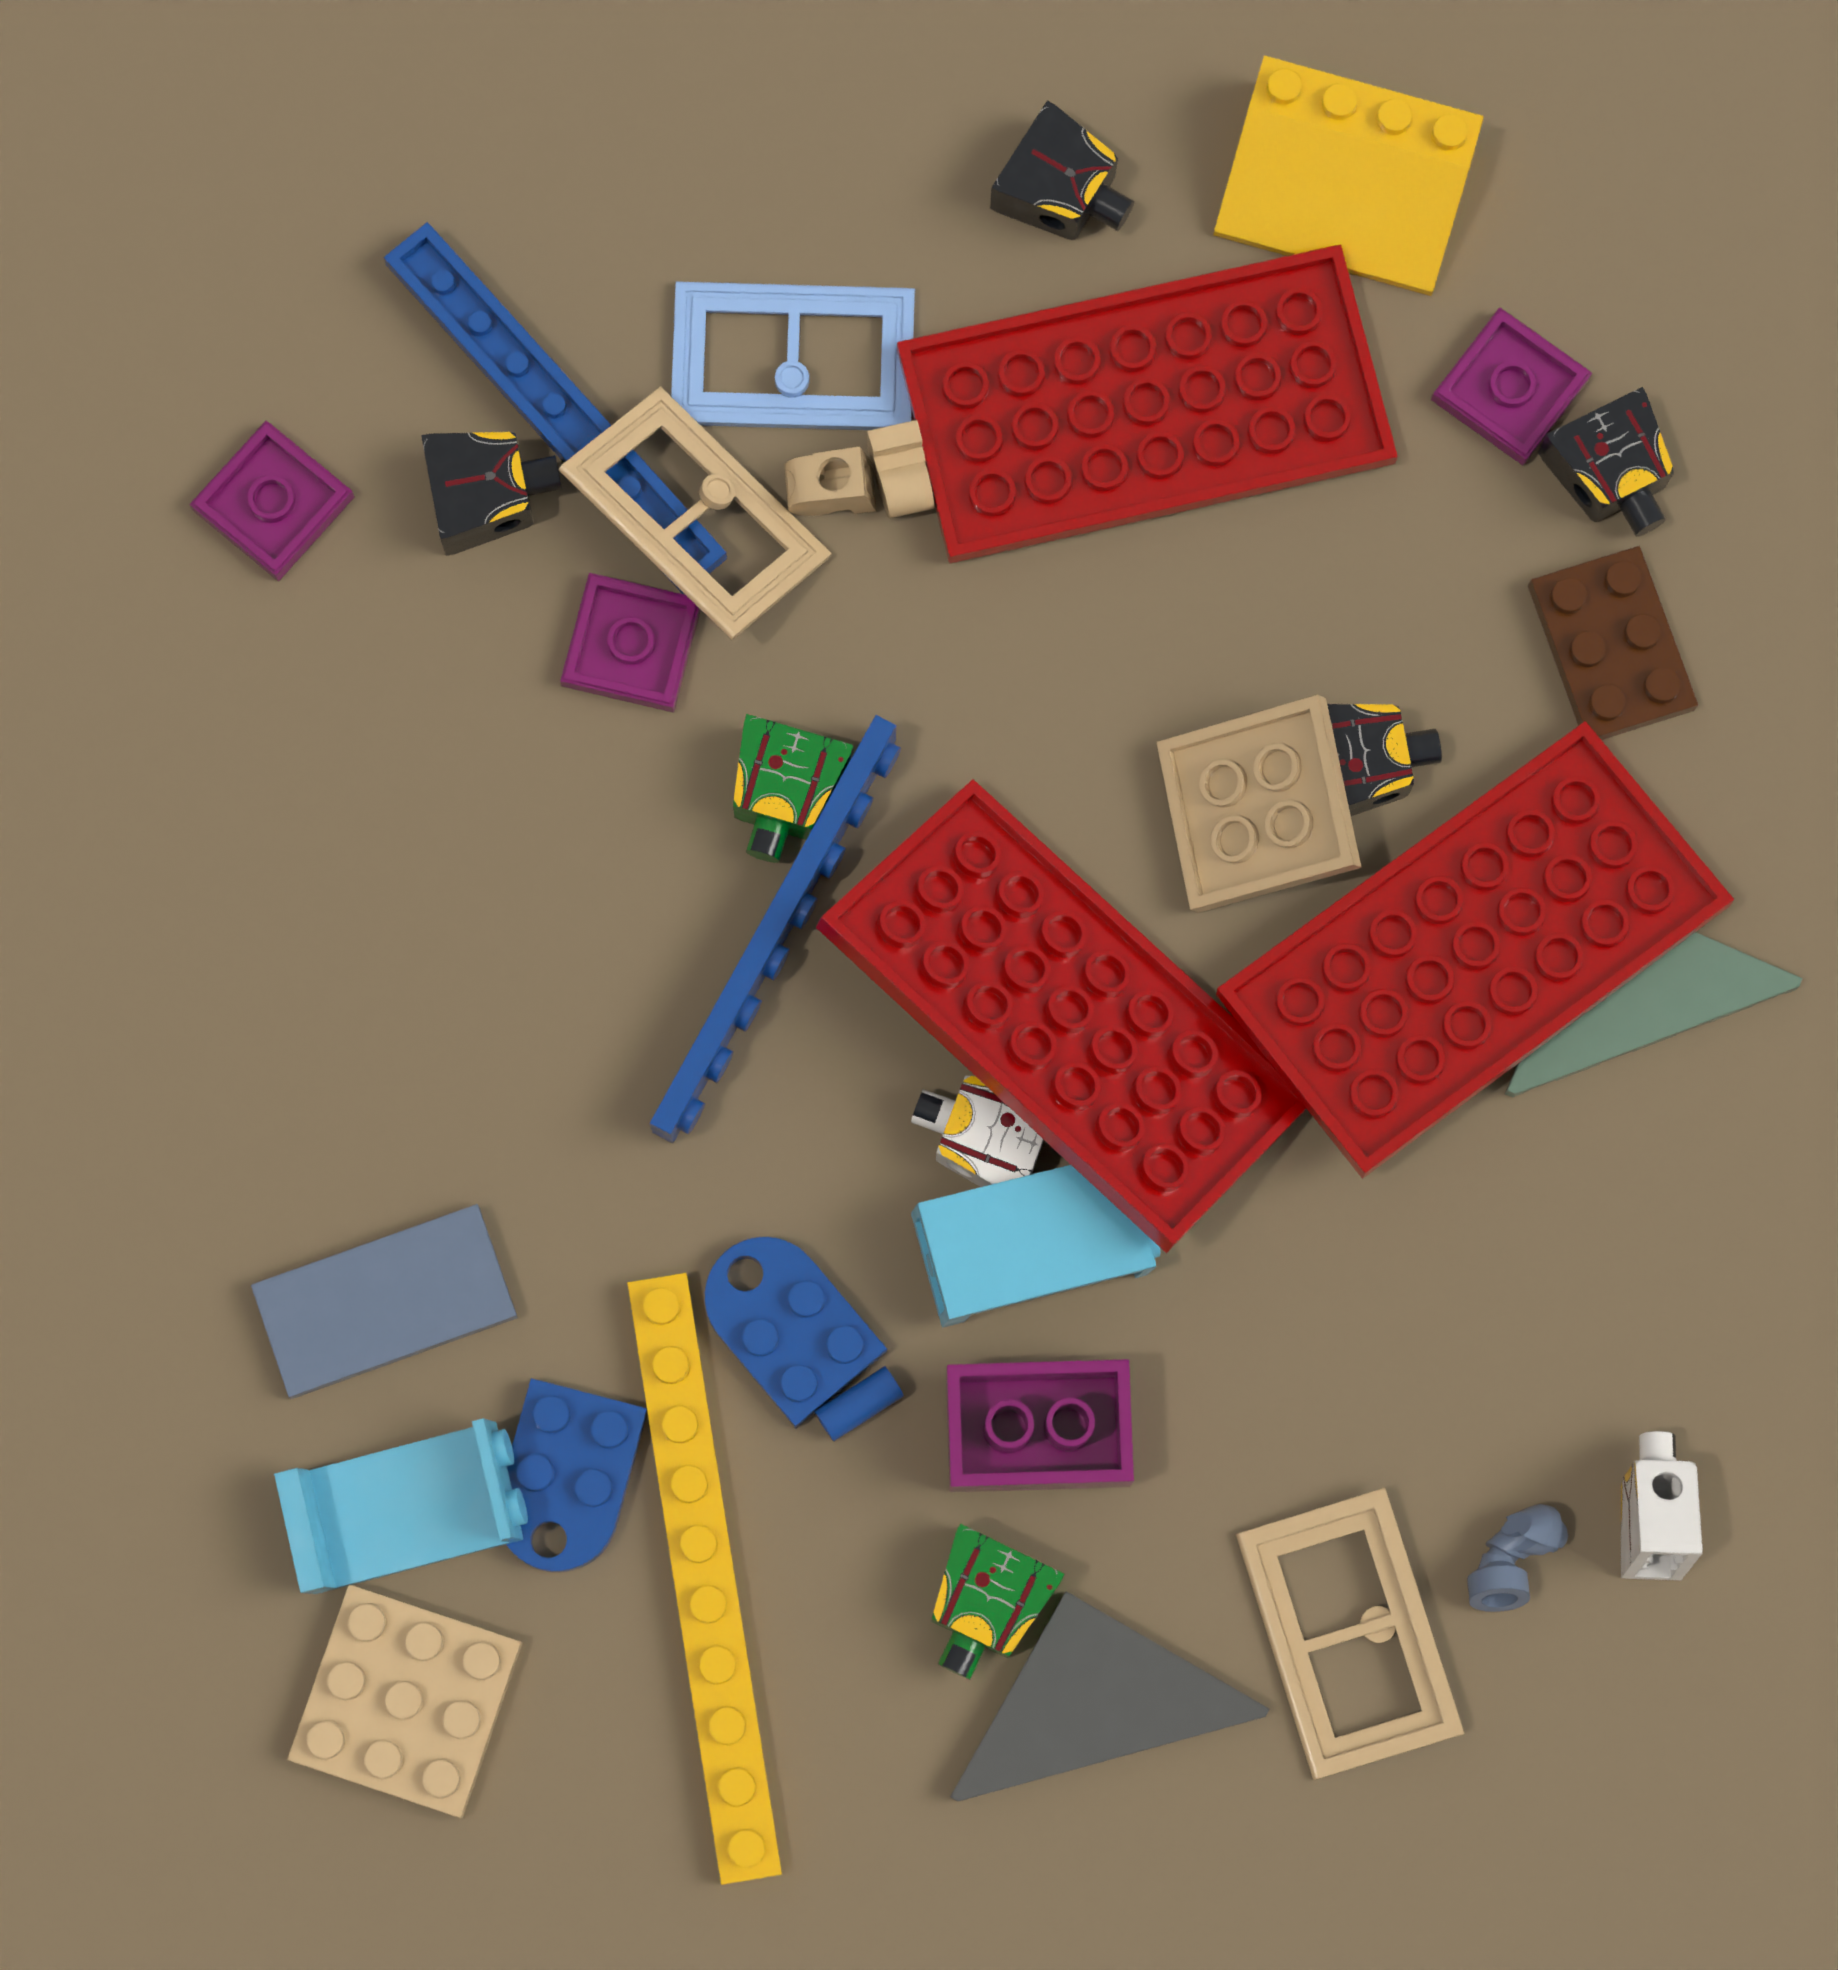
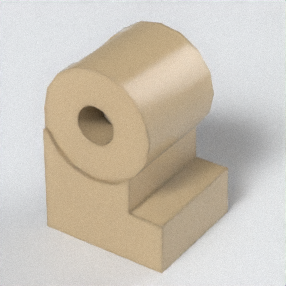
[867,420,934,519]
[784,446,876,516]

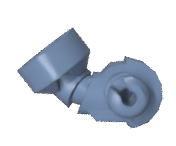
[1467,1504,1568,1612]

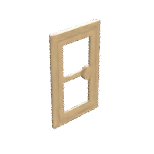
[558,386,832,640]
[1236,1488,1465,1780]

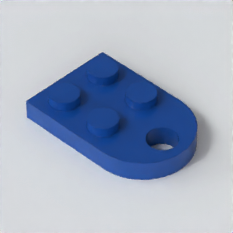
[705,1237,887,1428]
[506,1378,648,1572]

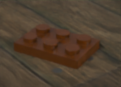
[1528,546,1698,740]

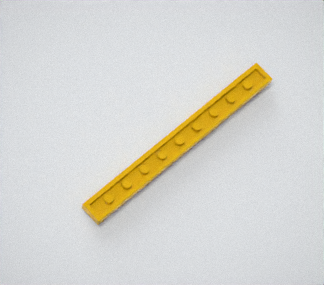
[627,1273,782,1885]

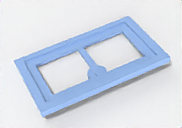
[671,281,915,430]

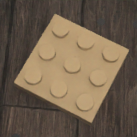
[1156,695,1362,913]
[287,1584,523,1818]

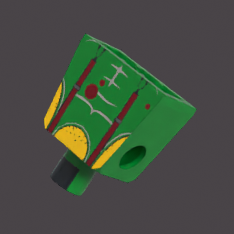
[733,714,853,863]
[931,1523,1064,1680]

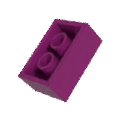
[946,1359,1134,1492]

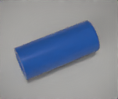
[814,1366,904,1442]

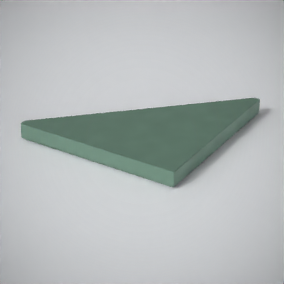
[1505,932,1803,1098]

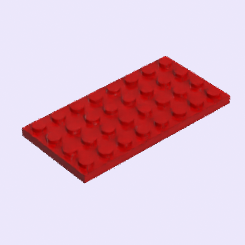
[897,244,1398,564]
[1216,721,1734,1179]
[816,779,1307,1254]

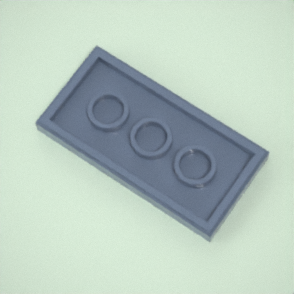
[251,1204,518,1399]

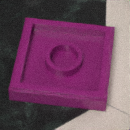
[1431,307,1592,466]
[189,420,355,582]
[560,572,701,713]

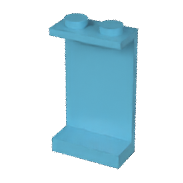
[911,1165,1161,1328]
[274,1418,528,1594]

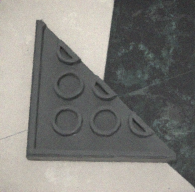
[950,1591,1270,1802]

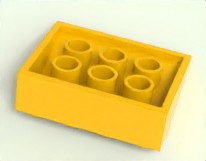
[1213,55,1484,296]

